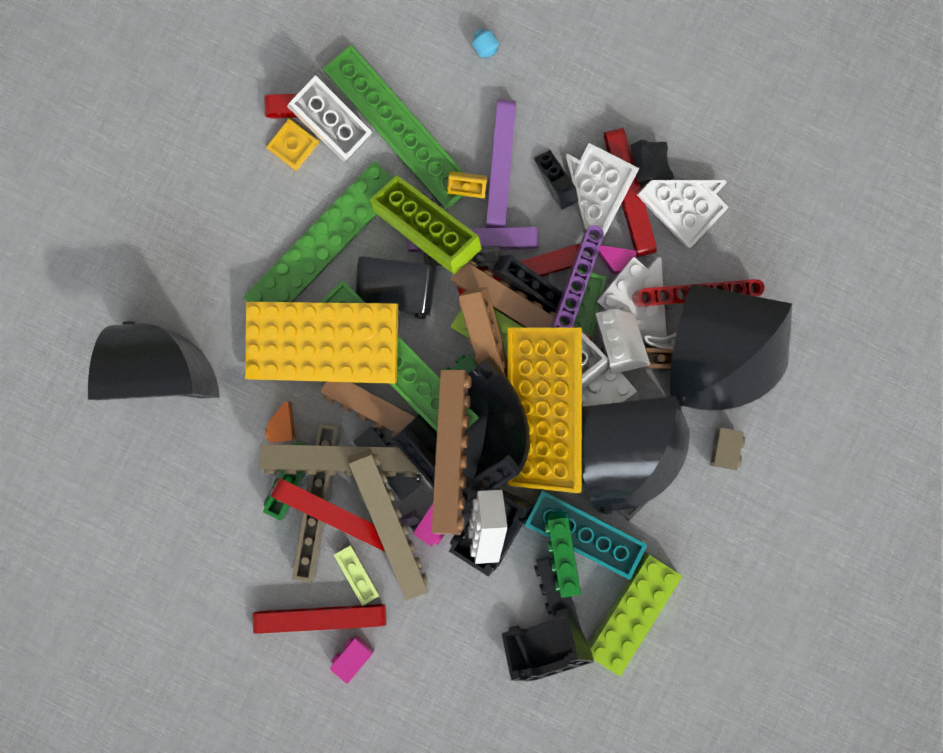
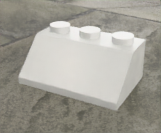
[596,309,650,375]
[582,332,609,389]

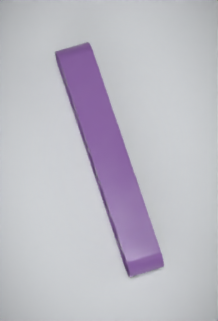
[486,99,516,228]
[550,225,604,328]
[407,227,539,252]

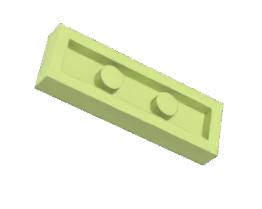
[334,545,380,606]

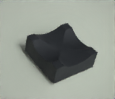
[630,140,674,183]

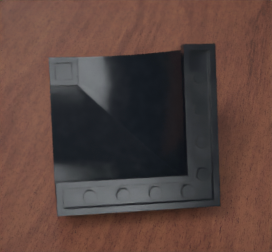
[670,284,793,410]
[88,321,220,400]
[392,357,530,511]
[582,396,690,514]

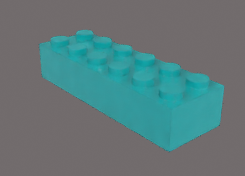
[524,490,647,580]

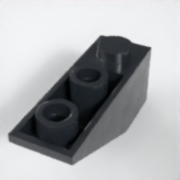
[534,150,579,210]

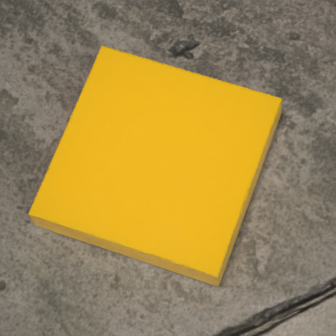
[266,118,319,172]

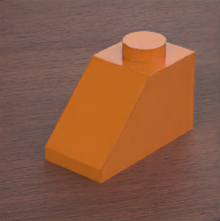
[265,402,296,443]

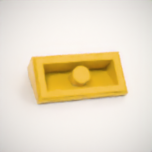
[447,171,487,199]

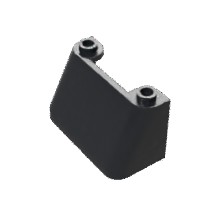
[355,257,436,319]
[449,488,533,577]
[502,609,594,682]

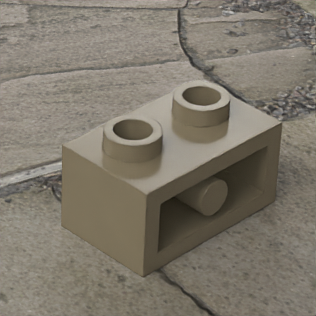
[710,428,745,470]

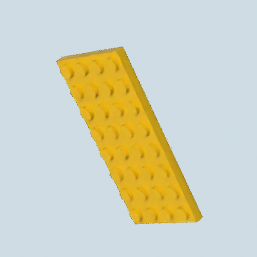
[245,302,398,383]
[508,328,582,493]

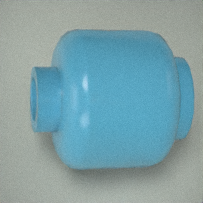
[471,28,499,59]

